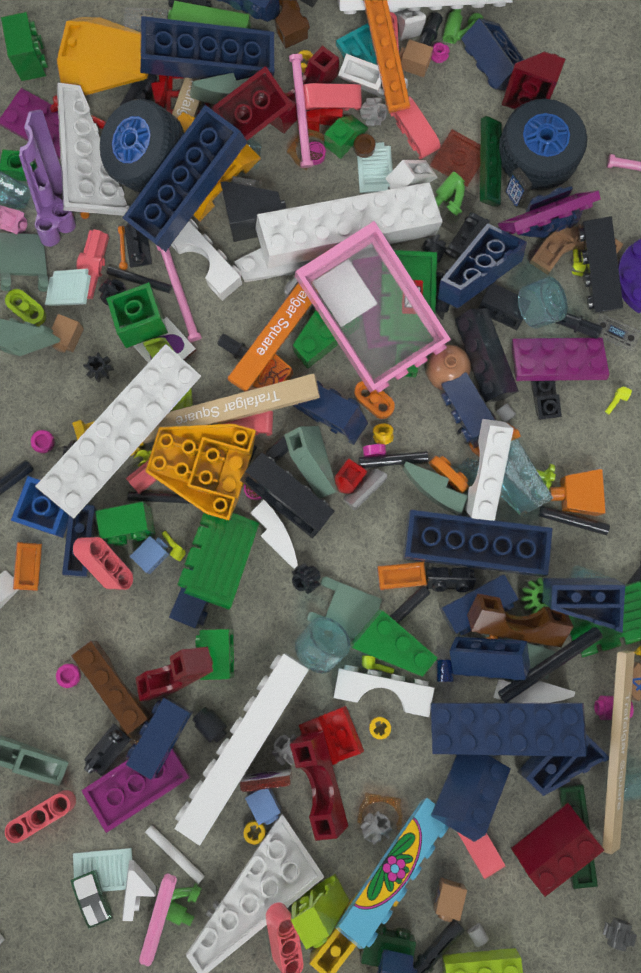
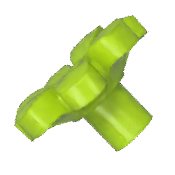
[533,464,556,493]

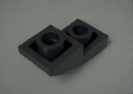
[531,381,562,420]

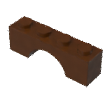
[275,0,310,49]
[467,593,573,648]
[71,641,152,734]

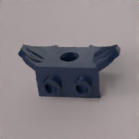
[519,186,583,238]

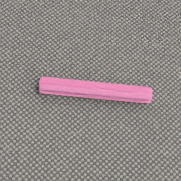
[139,874,177,966]

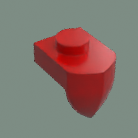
[334,458,367,494]

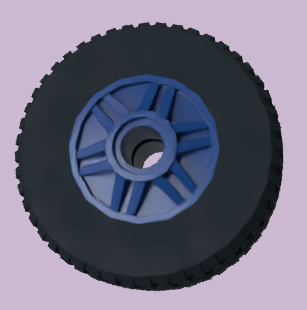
[99,99,184,193]
[499,99,588,190]

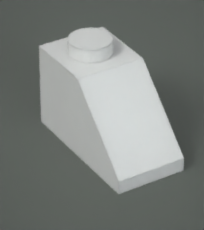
[386,160,438,189]

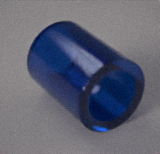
[437,659,454,682]

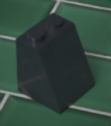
[220,181,287,242]

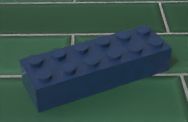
[140,16,275,81]
[122,105,247,252]
[403,510,553,577]
[431,703,587,757]

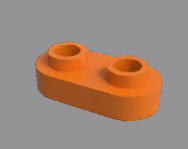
[354,381,395,419]
[429,456,469,494]

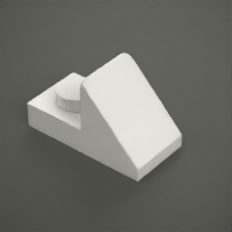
[393,8,426,41]
[123,860,156,921]

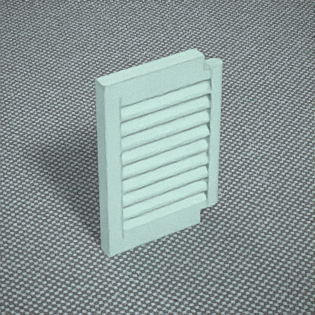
[357,142,393,193]
[45,269,91,306]
[73,848,132,892]

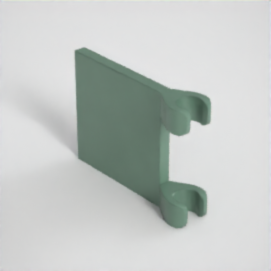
[0,233,49,292]
[307,577,382,639]

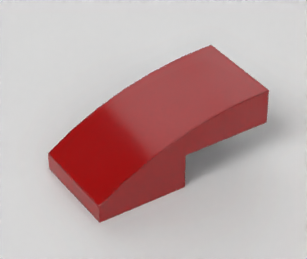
[151,75,168,108]
[297,108,343,132]

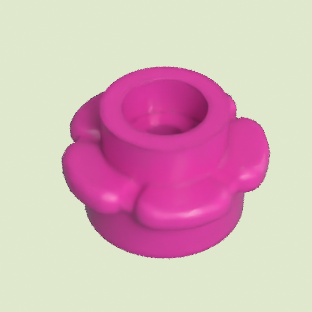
[431,42,450,63]

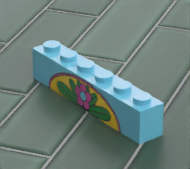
[335,798,449,949]

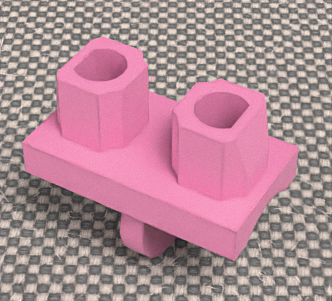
[0,205,27,234]

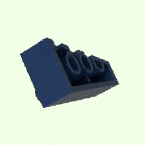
[438,223,527,308]

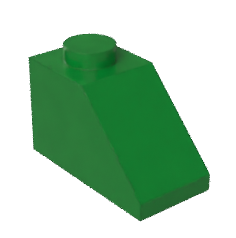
[324,115,369,159]

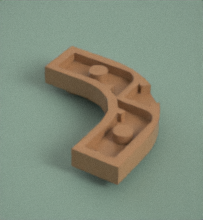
[530,225,624,275]

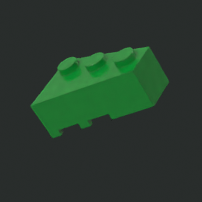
[293,300,360,369]
[349,609,438,677]

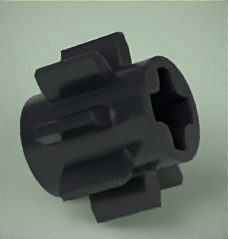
[98,278,126,306]
[83,352,114,383]
[292,563,321,594]

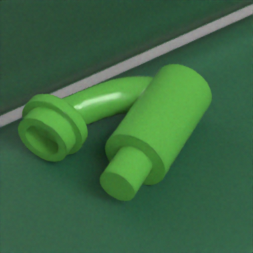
[443,9,483,44]
[435,171,465,216]
[166,883,202,926]

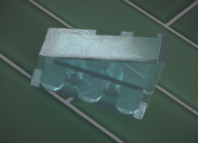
[471,439,554,517]

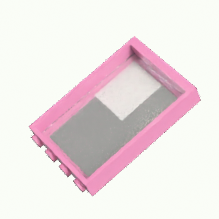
[295,221,451,393]

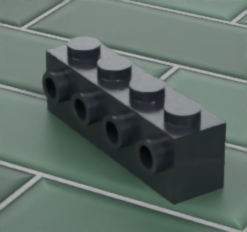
[578,216,623,314]
[455,308,519,403]
[240,452,335,539]

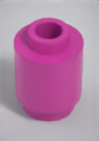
[594,696,634,720]

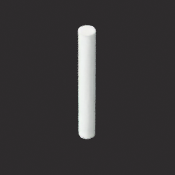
[145,825,205,884]

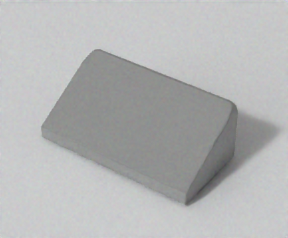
[343,468,387,510]

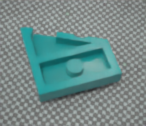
[336,23,377,65]

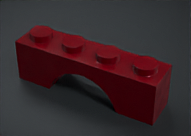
[270,45,339,134]
[135,647,213,701]
[290,731,349,841]

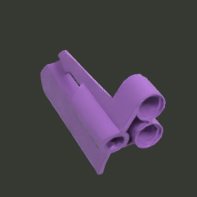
[19,110,76,247]

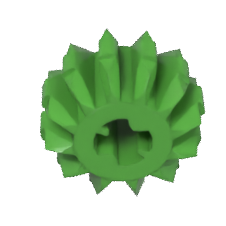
[521,578,548,615]

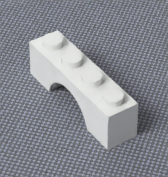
[171,219,242,301]
[465,419,514,521]
[333,665,434,717]

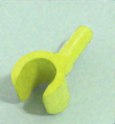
[571,249,586,276]
[605,387,632,415]
[133,450,152,467]
[162,531,186,562]
[362,655,394,674]

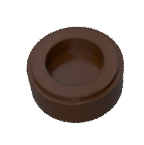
[354,134,376,158]

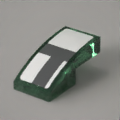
[70,870,113,929]

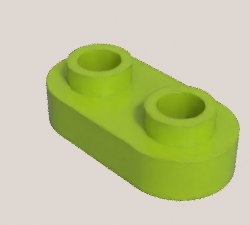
[5,289,46,327]

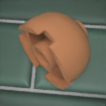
[425,345,471,390]

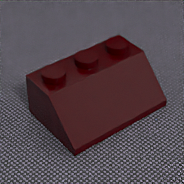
[502,51,566,110]
[211,66,293,141]
[511,802,605,897]

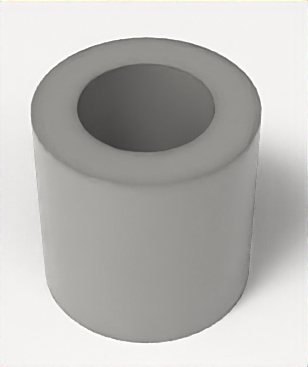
[496,403,516,422]
[467,923,489,947]

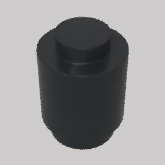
[192,707,227,743]

